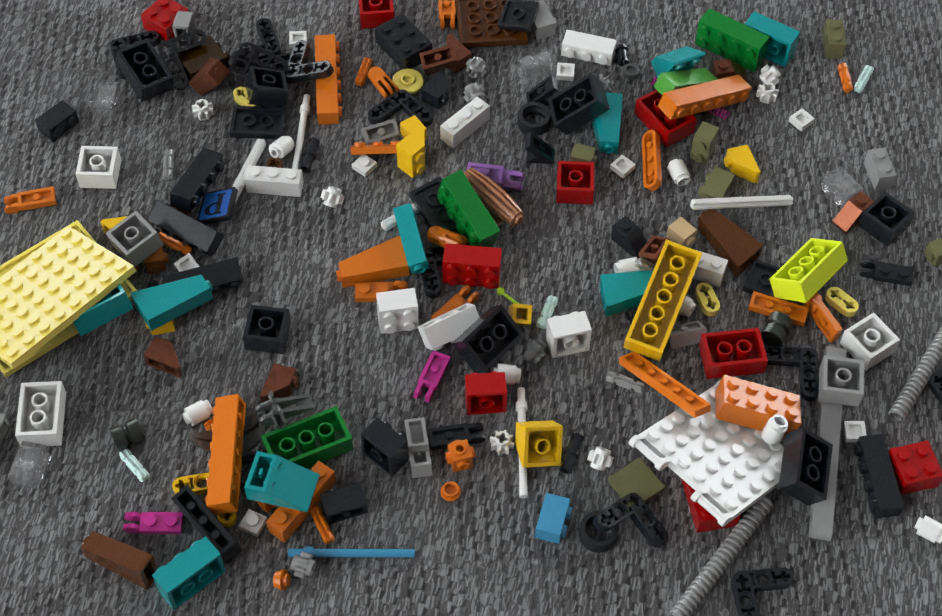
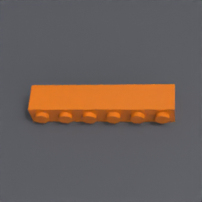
[315,34,342,125]
[658,74,752,120]
[205,394,246,515]

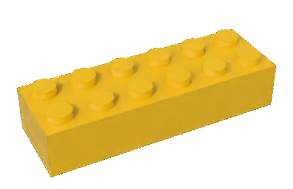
[623,239,702,362]

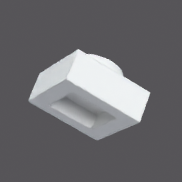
[289,31,307,49]
[556,63,575,81]
[789,108,815,132]
[352,154,377,177]
[610,155,636,179]
[174,253,199,272]
[843,421,867,443]
[239,509,268,537]

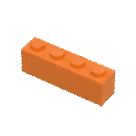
[266,461,336,543]

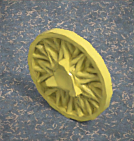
[392,68,424,94]

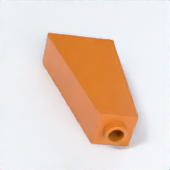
[336,236,409,288]

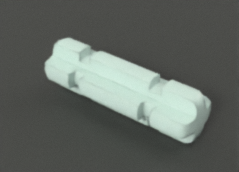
[853,65,874,93]
[537,295,558,329]
[119,449,150,482]

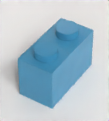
[535,493,573,544]

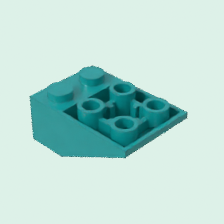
[651,46,706,78]
[244,451,320,512]

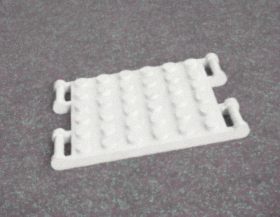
[628,380,785,527]

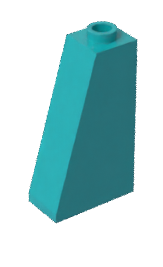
[591,92,623,154]
[393,203,430,274]
[599,270,653,316]
[130,275,214,331]

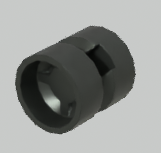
[760,311,793,346]
[109,417,146,453]

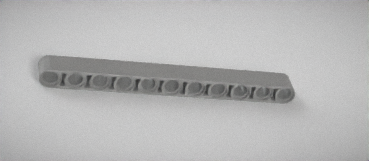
[808,346,847,541]

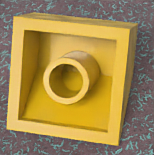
[396,124,425,178]
[515,420,563,468]

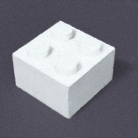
[76,146,121,189]
[376,288,419,334]
[546,311,592,359]
[840,313,900,370]

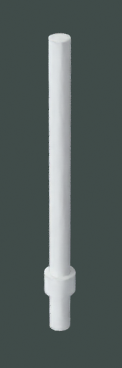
[292,94,311,169]
[516,387,528,498]

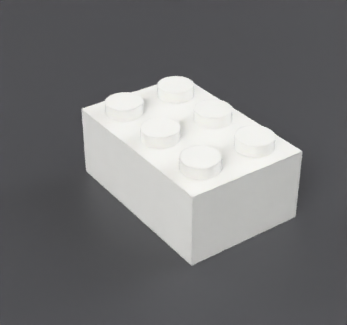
[15,381,66,447]

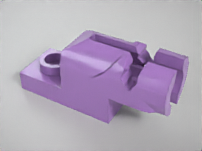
[467,162,525,191]

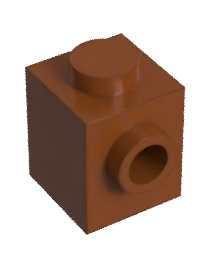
[144,246,169,273]

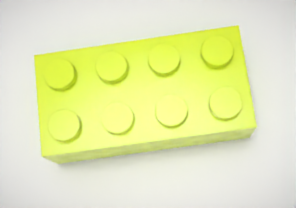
[769,238,848,303]

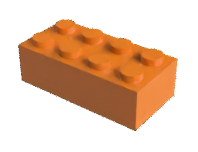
[715,375,802,437]

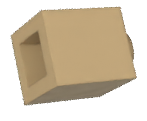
[666,217,697,247]

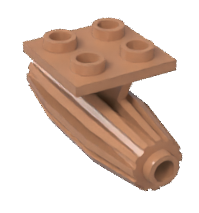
[464,168,524,226]

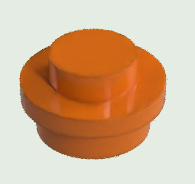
[440,481,461,502]
[273,569,291,591]

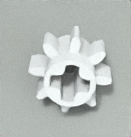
[759,64,781,85]
[756,82,779,104]
[192,99,214,121]
[321,186,345,208]
[490,430,514,456]
[587,446,614,471]

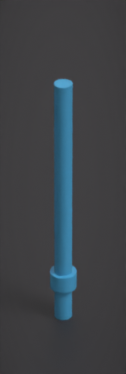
[288,546,415,559]

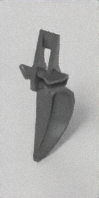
[187,391,315,453]

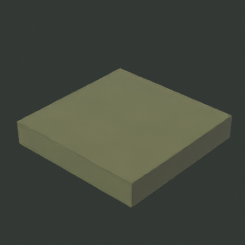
[607,457,665,507]

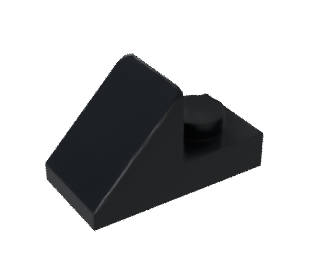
[526,75,558,106]
[525,132,555,164]

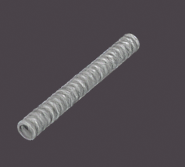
[888,326,942,423]
[669,497,773,616]

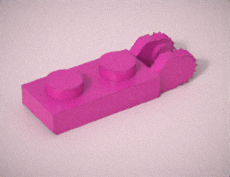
[413,350,451,403]
[123,512,184,534]

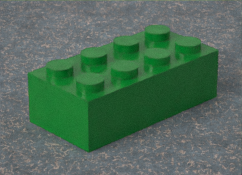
[695,8,769,73]
[437,170,500,247]
[261,406,353,468]

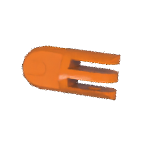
[368,66,400,99]
[427,226,468,248]

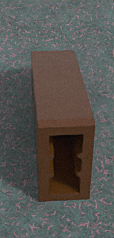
[697,209,763,277]
[81,531,158,590]

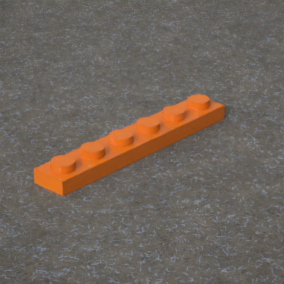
[619,352,711,418]

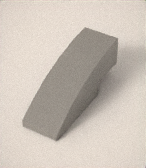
[404,417,433,479]

